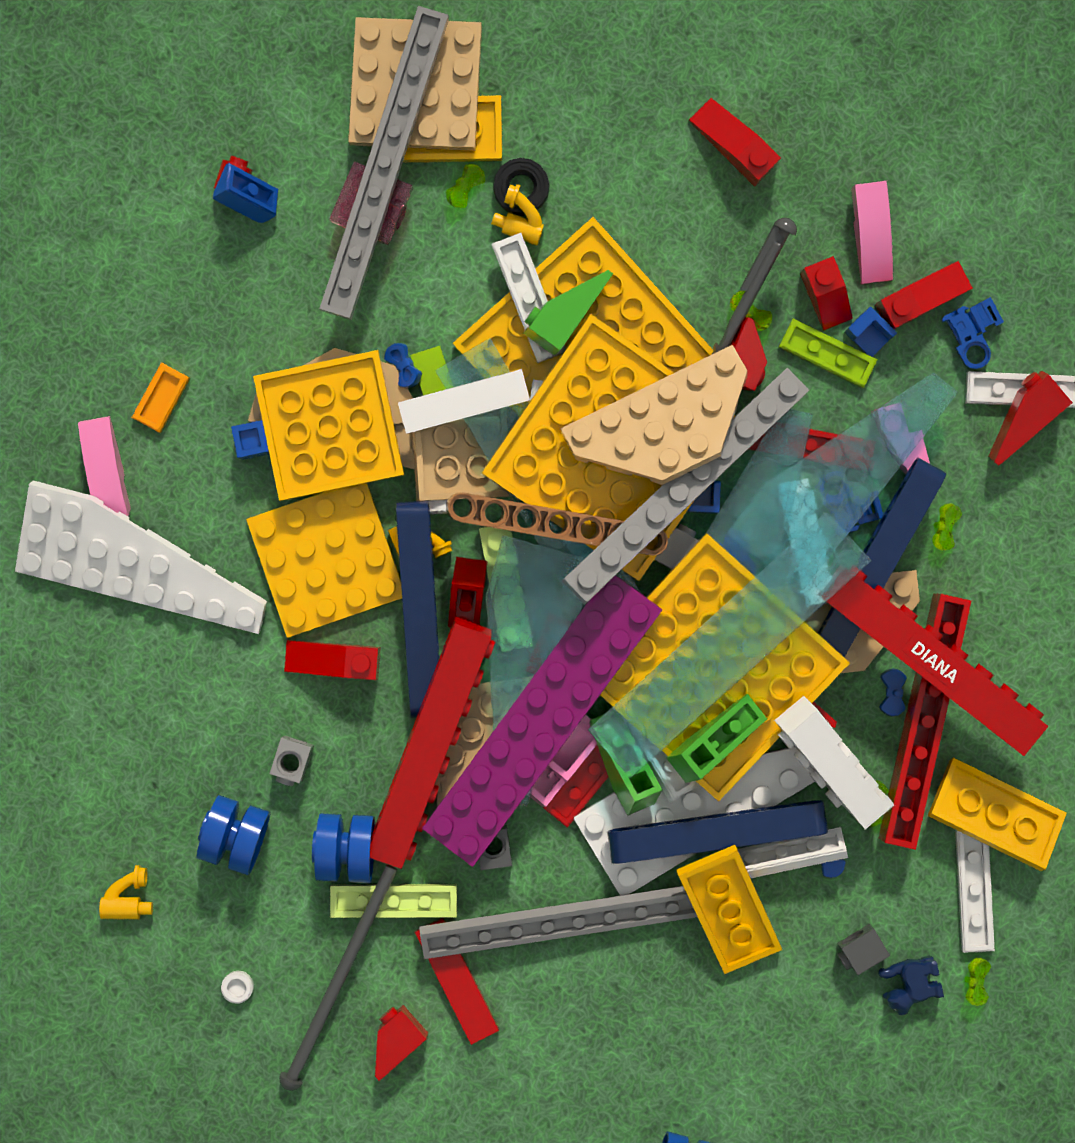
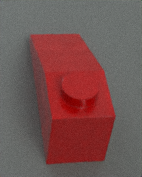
[689,98,781,187]
[875,261,973,330]
[988,371,1073,466]
[284,640,381,680]

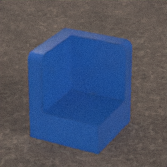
[844,306,897,357]
[231,420,269,460]
[687,481,721,514]

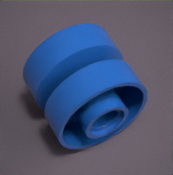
[196,795,271,876]
[312,813,375,883]

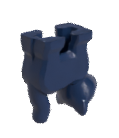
[878,956,944,1015]

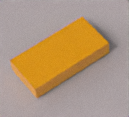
[131,362,190,433]

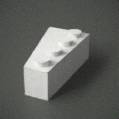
[774,696,894,829]

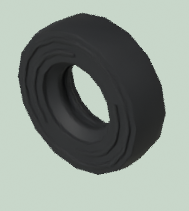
[493,158,550,216]

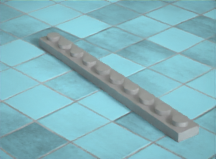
[319,6,449,320]
[562,368,809,605]
[419,886,697,959]

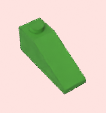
[523,270,613,355]
[666,694,767,783]
[589,710,662,816]

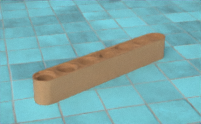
[446,493,668,555]

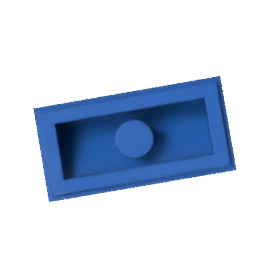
[213,163,278,223]

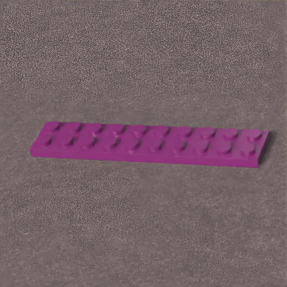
[422,575,663,867]

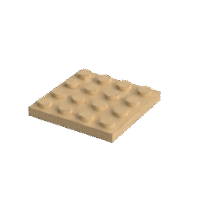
[348,17,482,151]

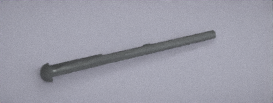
[712,218,797,354]
[279,865,397,1091]

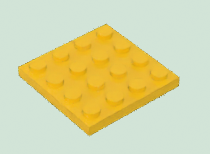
[253,350,404,501]
[246,483,402,638]

